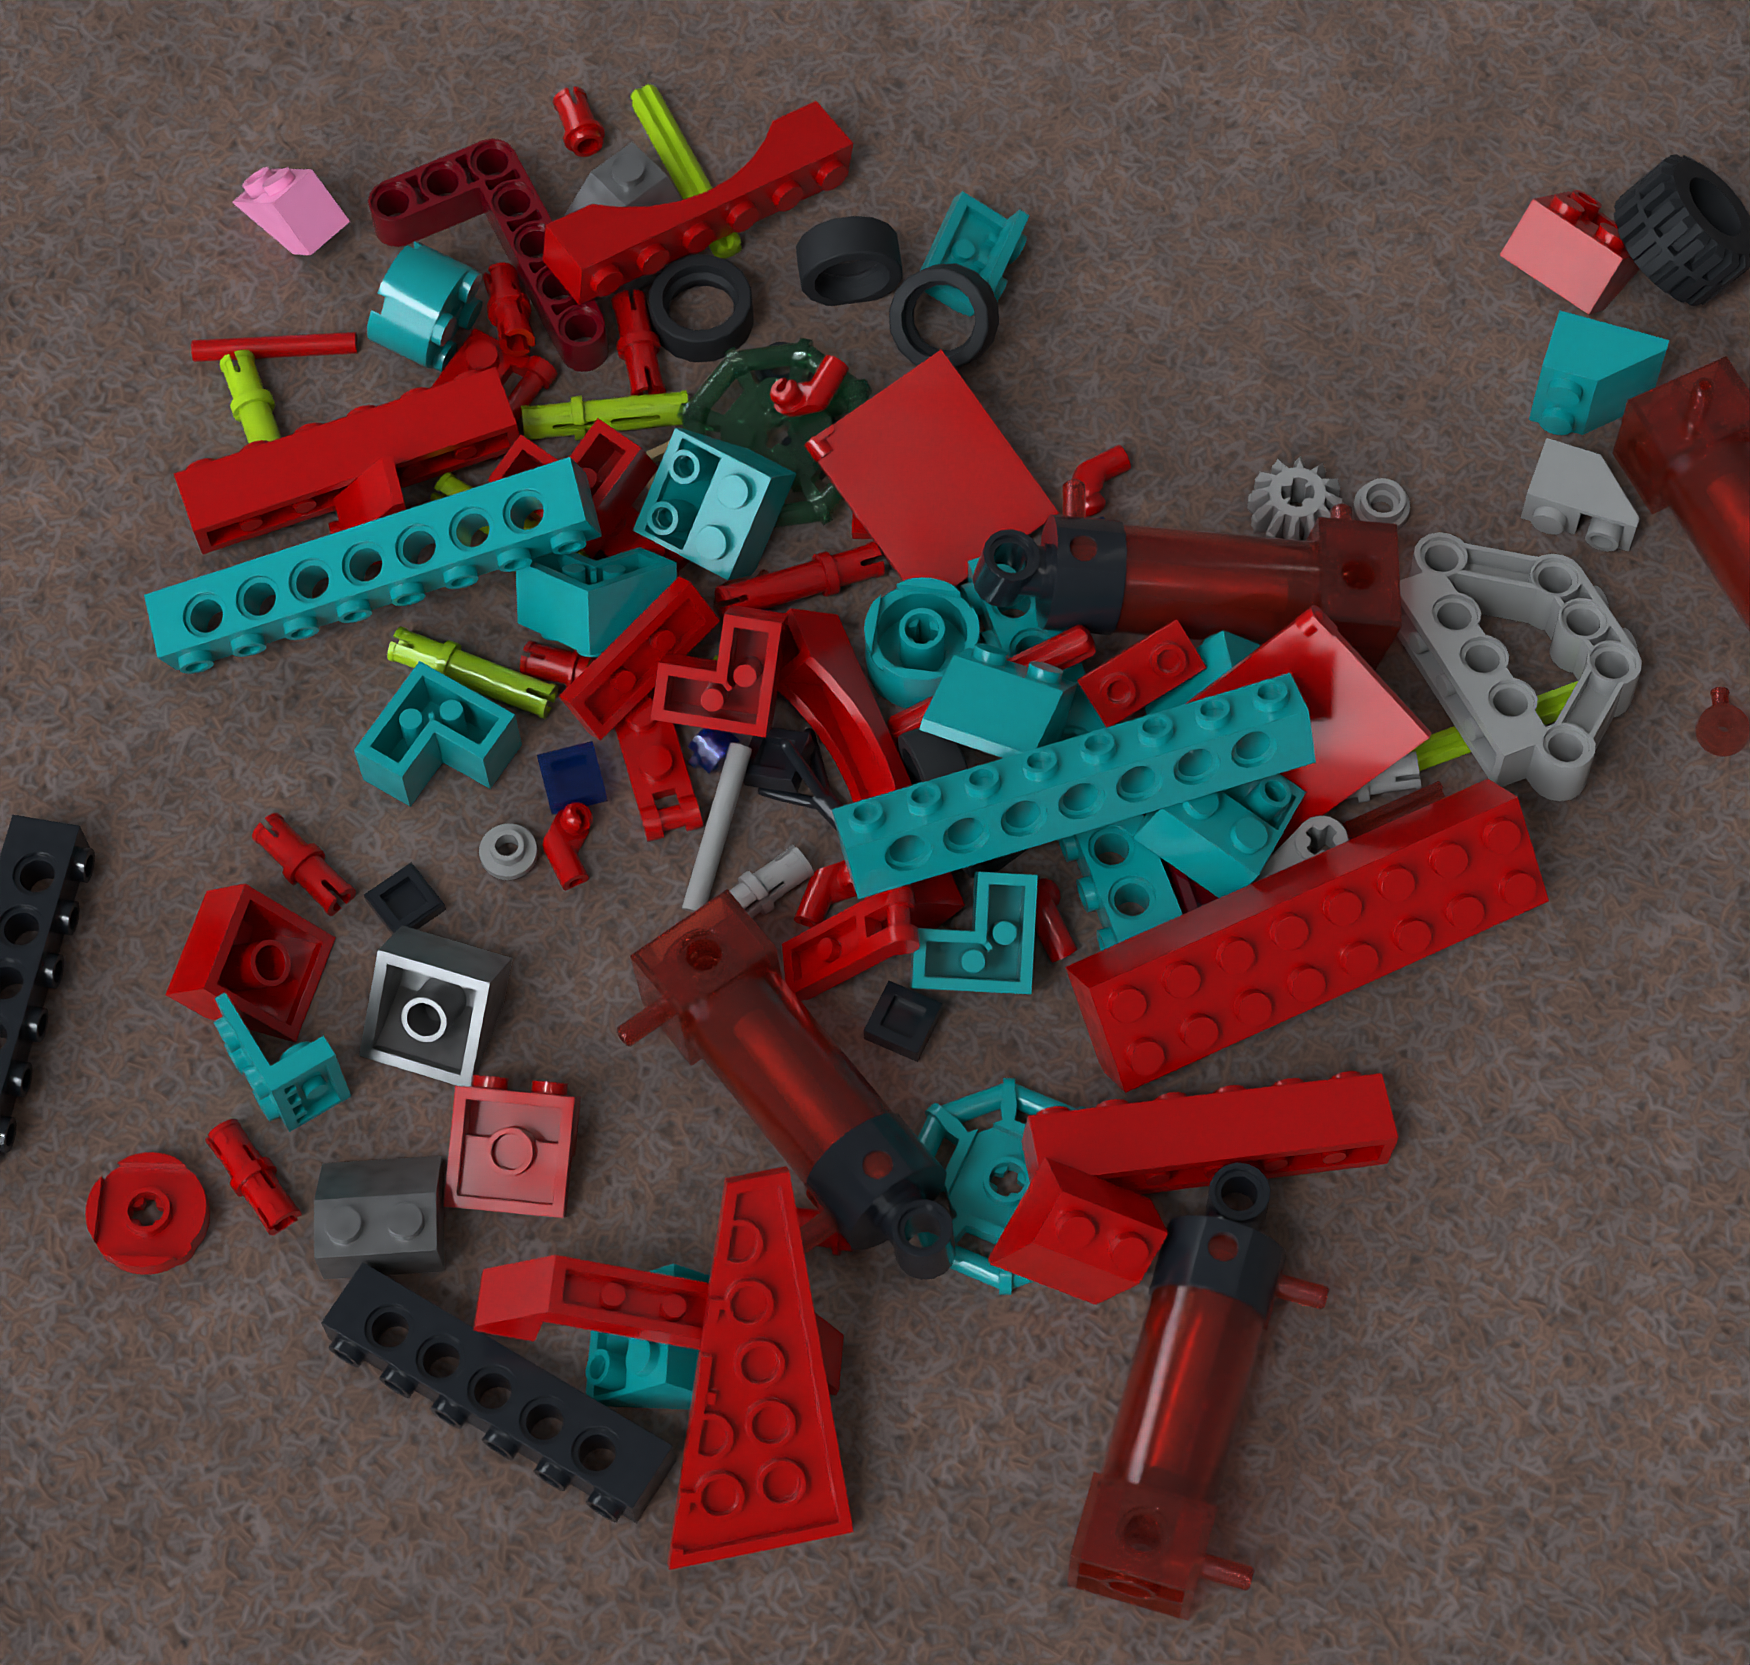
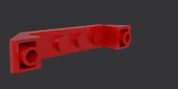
[473,1255,844,1396]

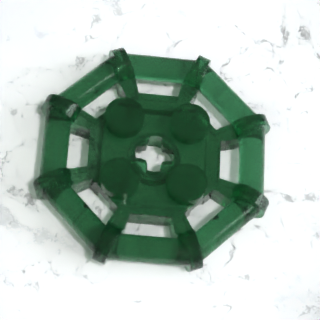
[677,337,873,528]

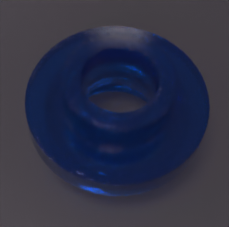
[688,728,741,775]

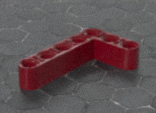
[368,138,609,372]

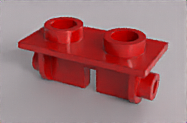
[1077,618,1207,727]

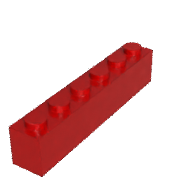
[174,367,519,555]
[1021,1071,1399,1195]

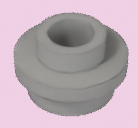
[1353,478,1410,534]
[479,824,538,880]

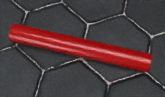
[191,332,357,362]

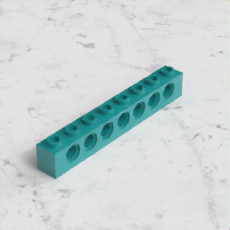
[144,457,602,674]
[961,557,1183,951]
[832,673,1316,899]

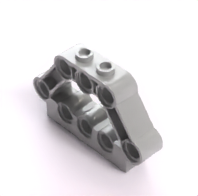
[1385,532,1642,801]

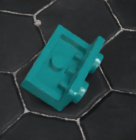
[920,191,1029,317]

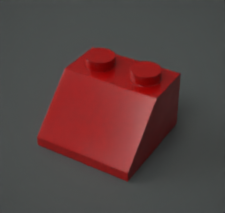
[165,883,336,1042]
[988,1157,1168,1305]

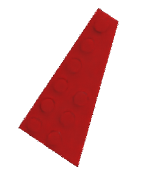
[667,1166,854,1570]

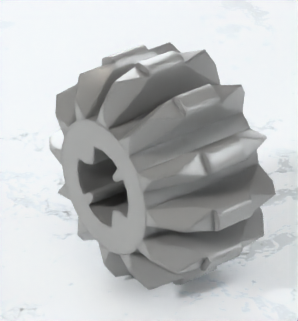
[1247,456,1344,555]

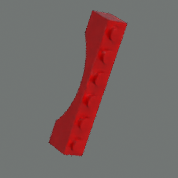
[543,101,854,305]
[778,608,965,930]

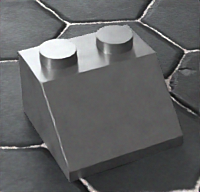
[359,925,513,1086]
[314,1156,445,1279]

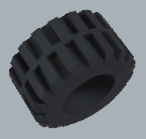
[1614,154,1750,306]

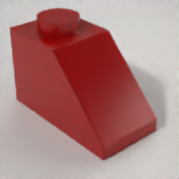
[328,455,406,566]

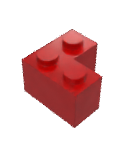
[487,418,659,559]
[651,605,789,738]

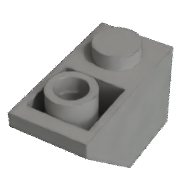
[1521,438,1639,552]

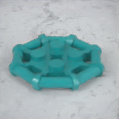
[917,1078,1086,1295]

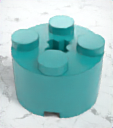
[367,241,483,372]
[864,577,980,708]

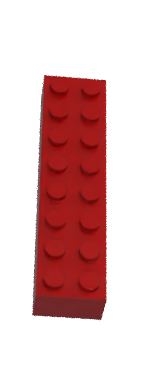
[1065,779,1549,1093]

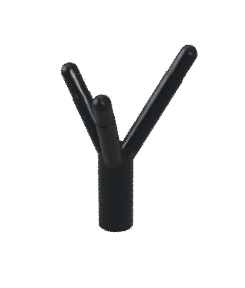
[758,728,844,831]

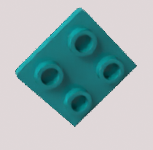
[213,992,351,1132]

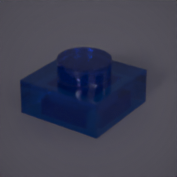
[537,741,608,815]

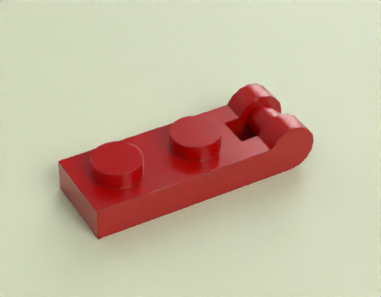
[614,687,703,842]
[782,886,920,1001]

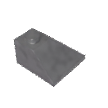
[564,142,691,299]

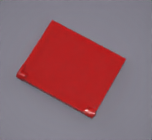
[804,349,1059,587]
[1185,605,1432,851]

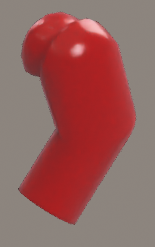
[770,355,849,417]
[1067,445,1131,517]
[542,802,593,891]
[794,860,857,928]
[1035,878,1078,962]

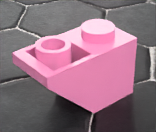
[233,167,350,256]

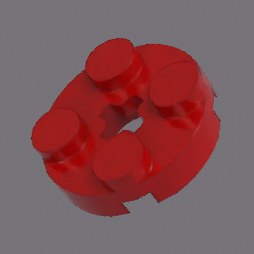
[85,1152,210,1275]

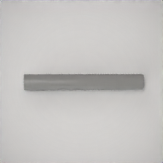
[682,743,752,913]

